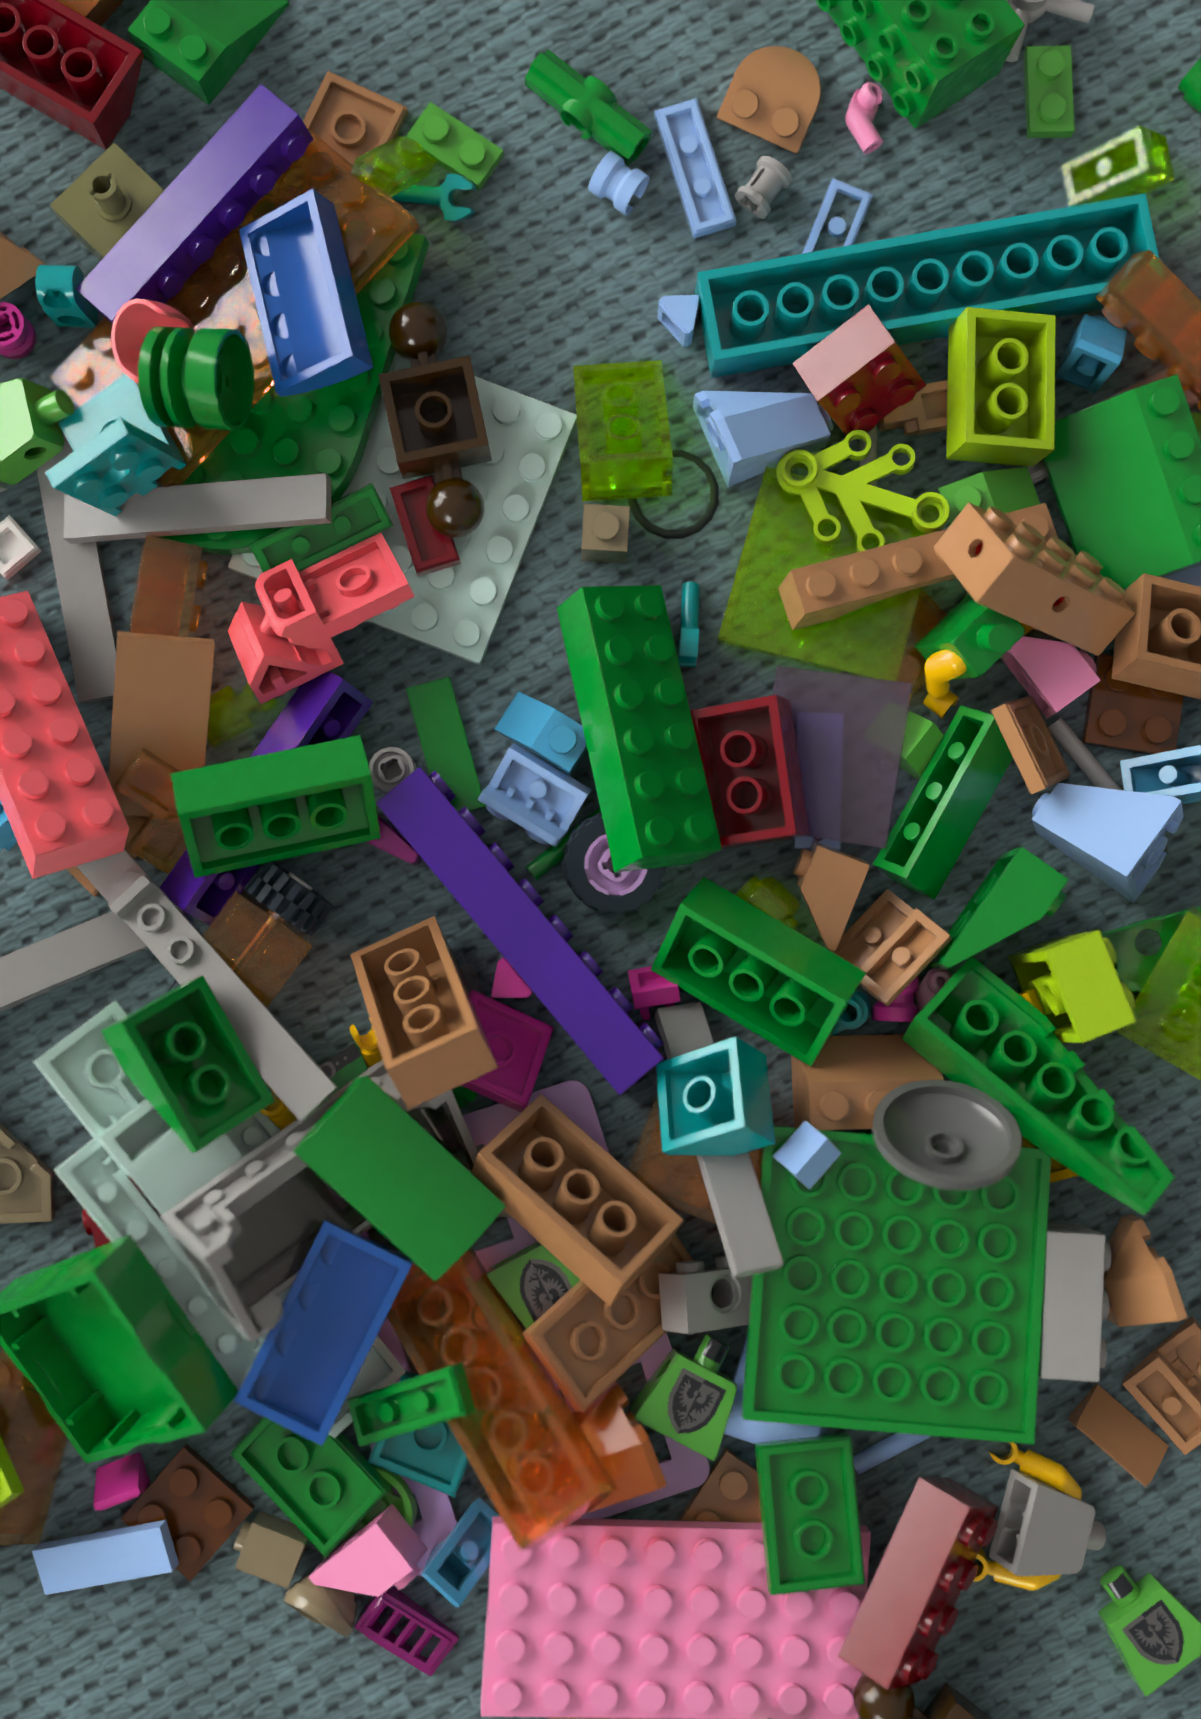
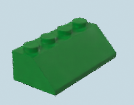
[170,735,381,878]

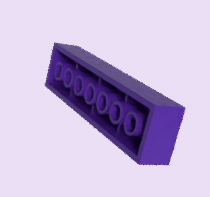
[376,767,663,1095]

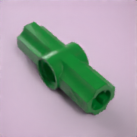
[524,49,652,166]

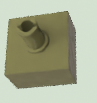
[50,143,164,261]

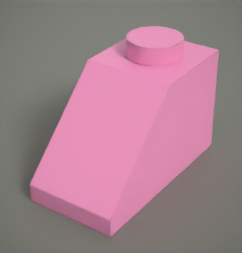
[1000,636,1101,718]
[309,1504,428,1597]

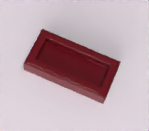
[389,474,461,577]

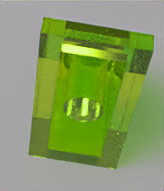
[1061,125,1175,207]

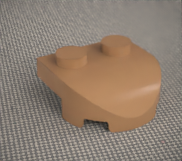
[716,46,822,155]

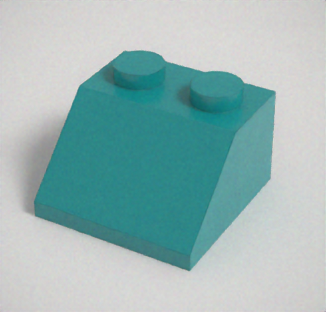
[656,1036,775,1156]

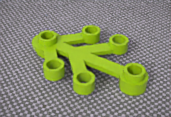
[776,430,950,552]

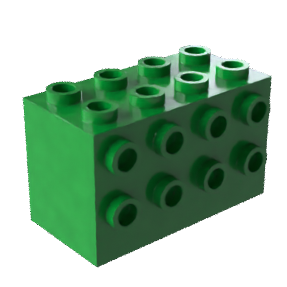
[815,0,1025,129]

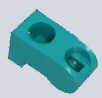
[35,265,98,328]

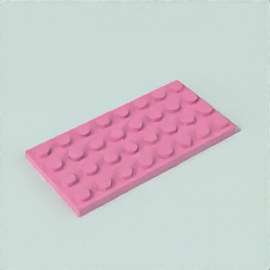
[480,1516,871,1719]

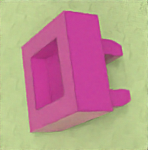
[627,966,680,1020]

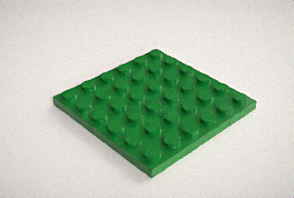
[742,1126,1051,1444]

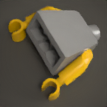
[974,1442,1106,1591]

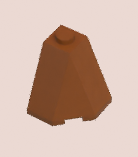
[522,1382,667,1525]

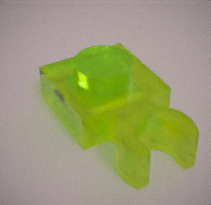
[207,682,278,748]

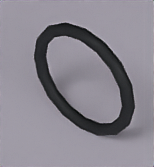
[628,450,719,539]

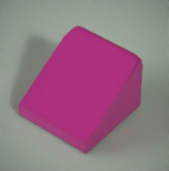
[93,1452,151,1511]

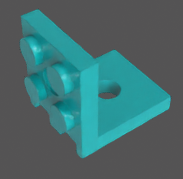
[45,374,187,516]

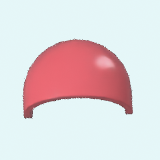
[111,298,195,383]

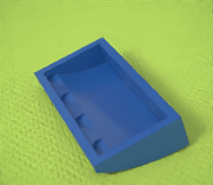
[239,189,373,397]
[234,1220,413,1446]

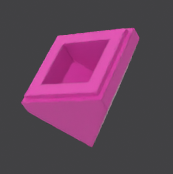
[491,958,533,998]

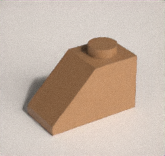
[793,841,870,951]

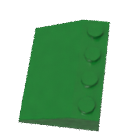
[1042,374,1201,590]

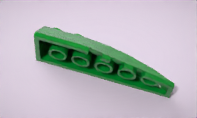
[902,956,1175,1215]

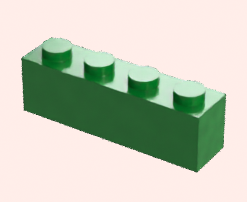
[873,705,1013,900]

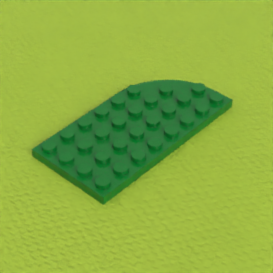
[155,201,430,555]

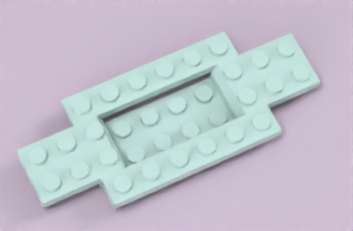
[33,1000,406,1438]

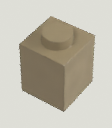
[581,504,630,563]
[233,1511,308,1589]

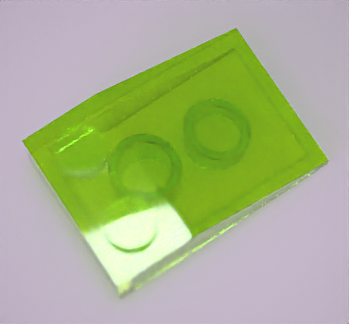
[573,360,673,502]
[1117,906,1201,1080]

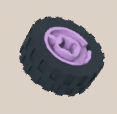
[562,813,666,915]

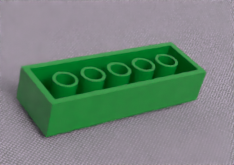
[557,585,722,873]

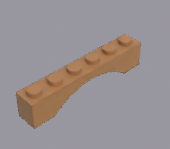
[778,503,1058,631]

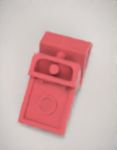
[227,532,415,704]

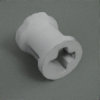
[734,155,793,219]

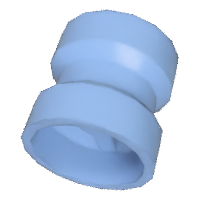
[588,151,650,216]

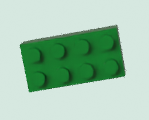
[651,877,866,1067]

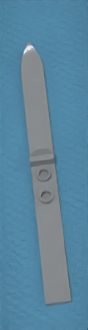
[77,849,339,1122]

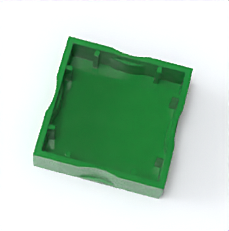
[0,1235,239,1464]

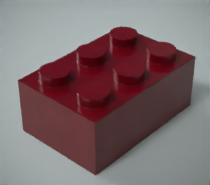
[690,695,810,849]

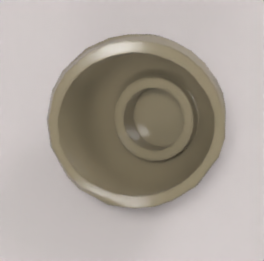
[283,1573,358,1637]

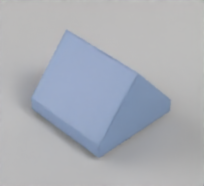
[657,295,699,348]
[773,1121,842,1190]

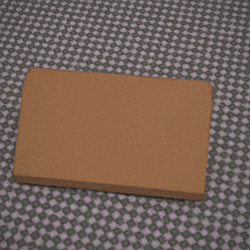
[1067,1383,1169,1487]

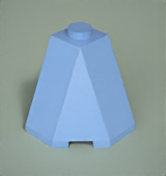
[693,391,833,488]
[1032,783,1184,904]

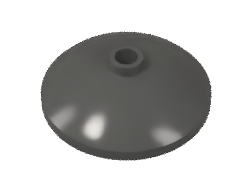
[872,1080,1022,1191]

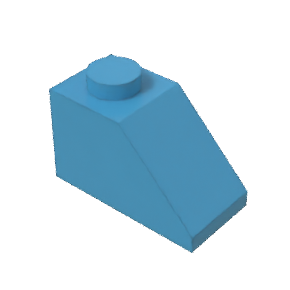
[1055,314,1127,393]
[494,691,588,777]
[1120,745,1201,804]

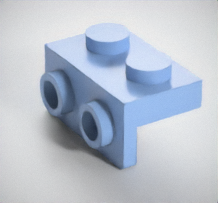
[478,743,592,846]

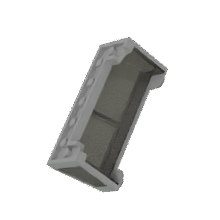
[161,1059,478,1343]

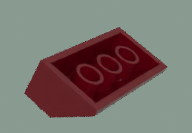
[0,0,144,150]

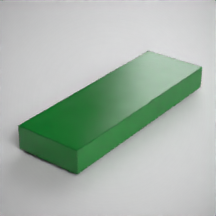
[249,483,394,572]
[406,676,486,812]
[347,1362,476,1447]

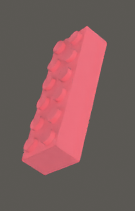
[0,591,129,879]

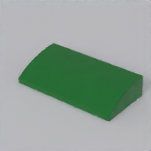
[292,1075,506,1281]

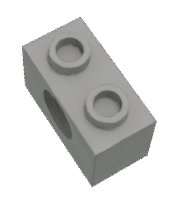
[658,1255,752,1334]

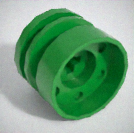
[138,327,254,430]

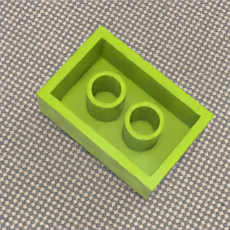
[946,307,1056,467]
[1008,930,1136,1043]

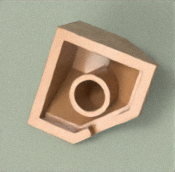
[1103,1214,1187,1327]

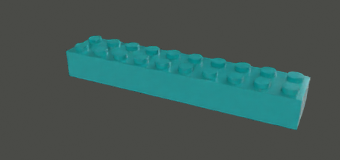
[695,193,1164,378]

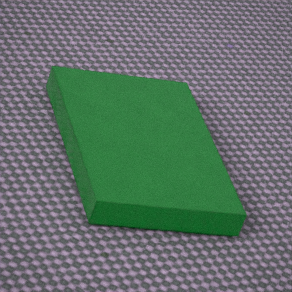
[230,1417,392,1558]
[755,1433,865,1595]

